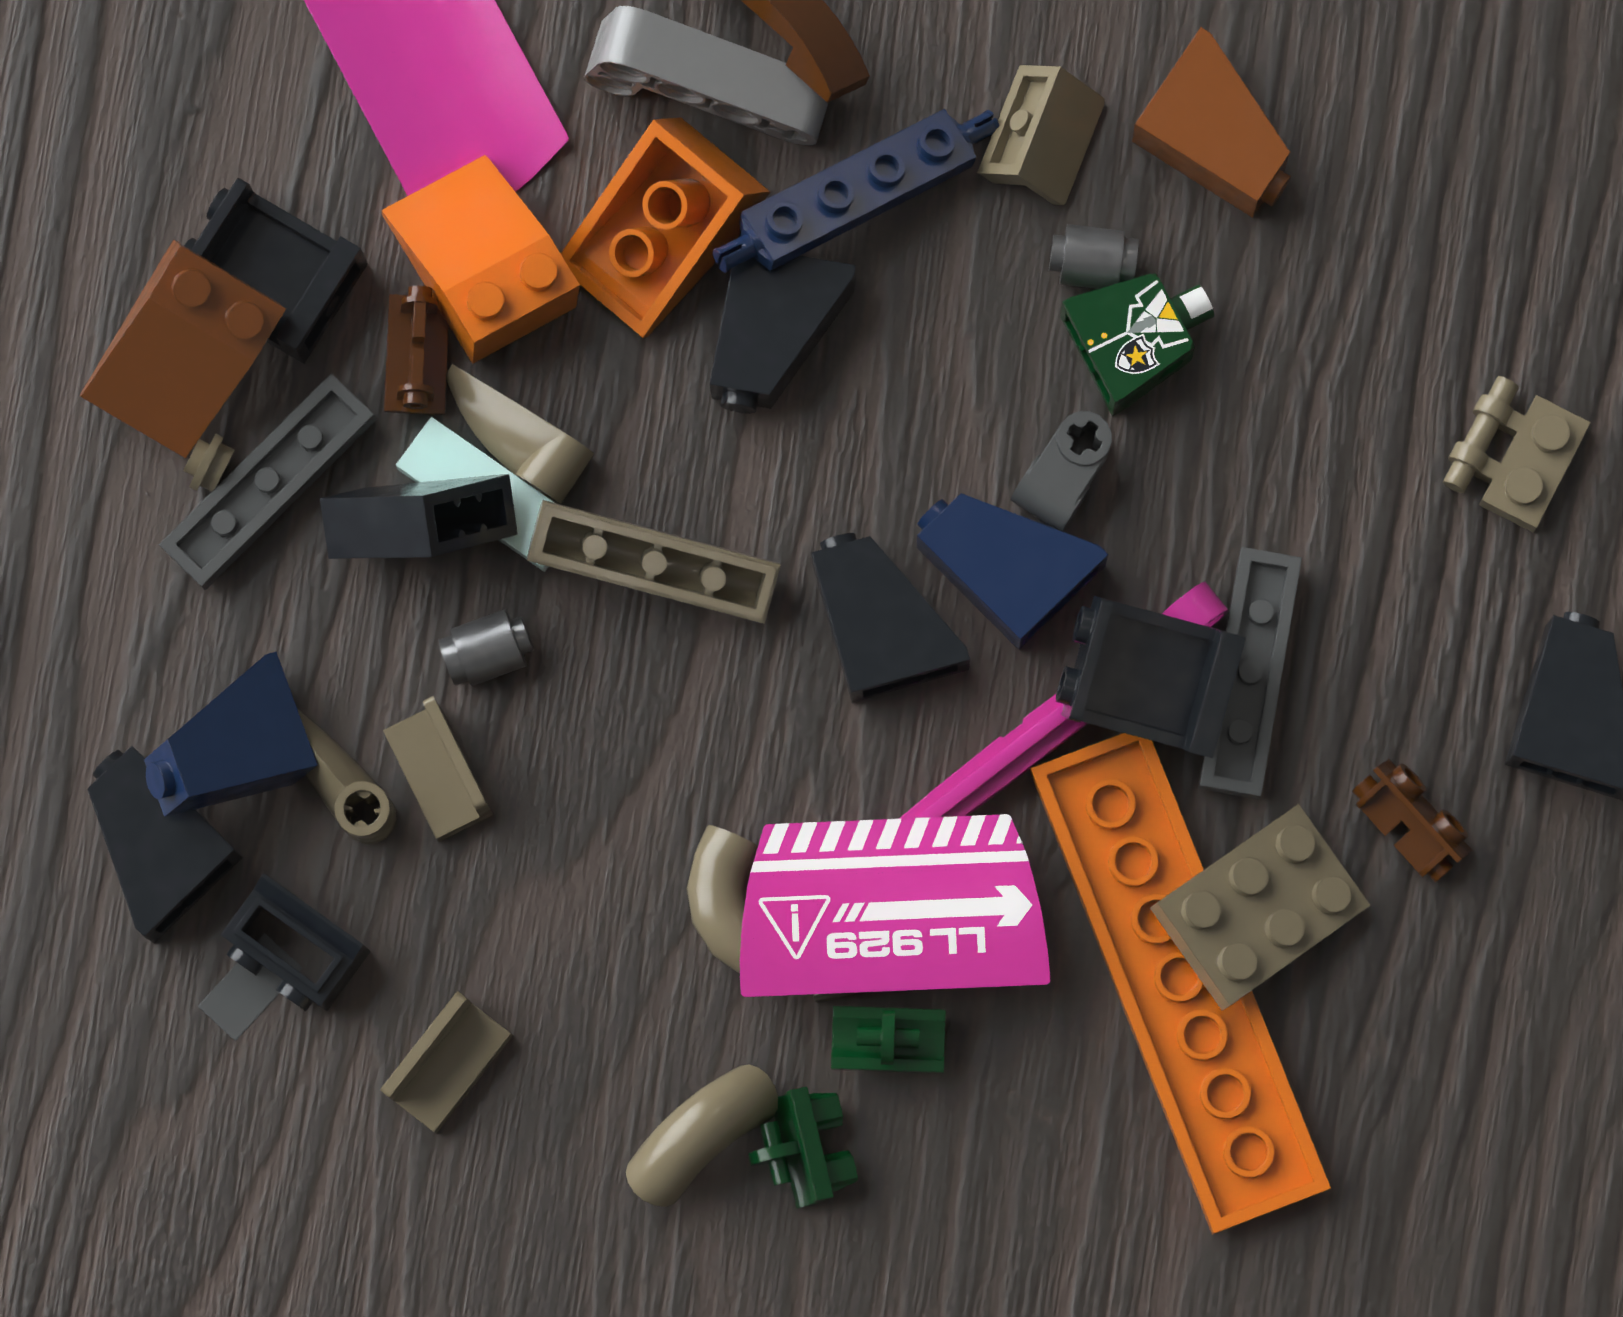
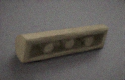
[527,500,781,624]

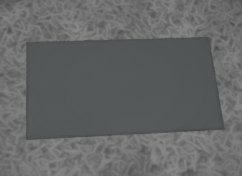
[198,933,302,1041]

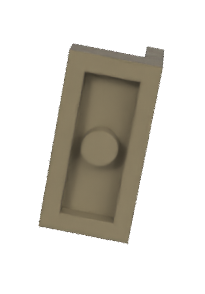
[977,65,1105,205]
[383,696,493,842]
[380,991,513,1134]

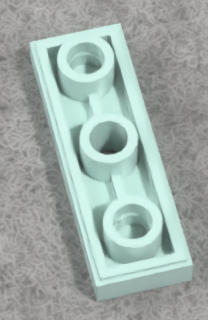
[396,417,555,572]

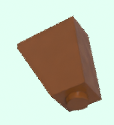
[1132,27,1291,218]

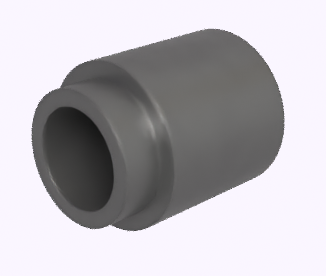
[1049,224,1139,289]
[438,609,534,686]

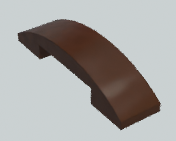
[741,0,870,103]

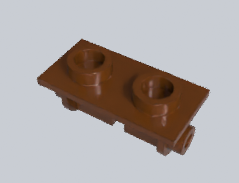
[384,286,448,415]
[1352,759,1472,883]

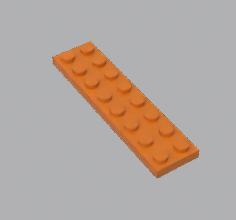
[1030,733,1331,1235]

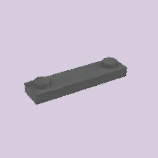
[159,373,377,590]
[1198,547,1302,800]

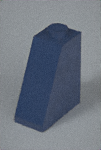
[917,493,1108,650]
[144,652,318,817]

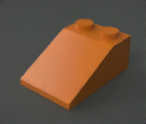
[561,117,770,338]
[382,155,580,364]

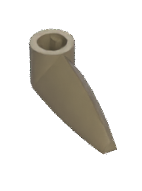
[446,364,594,505]
[298,710,397,844]

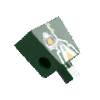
[1060,274,1215,416]

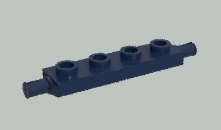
[713,109,999,273]

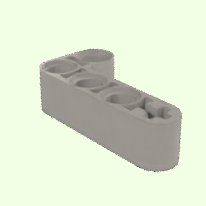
[584,6,829,145]

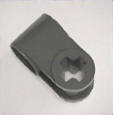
[1010,411,1112,532]

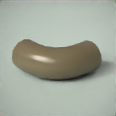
[686,825,758,974]
[626,1064,778,1207]

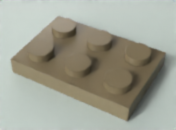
[1150,804,1371,1010]

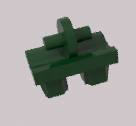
[831,1006,946,1074]
[748,1086,858,1209]

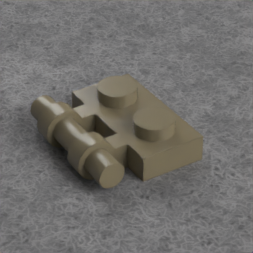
[1443,376,1591,533]

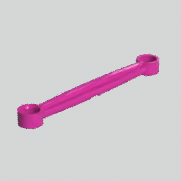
[899,581,1229,819]

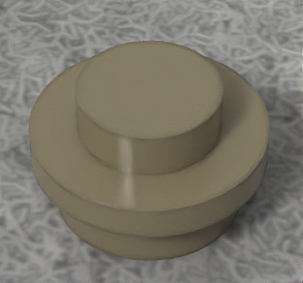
[183,433,235,492]

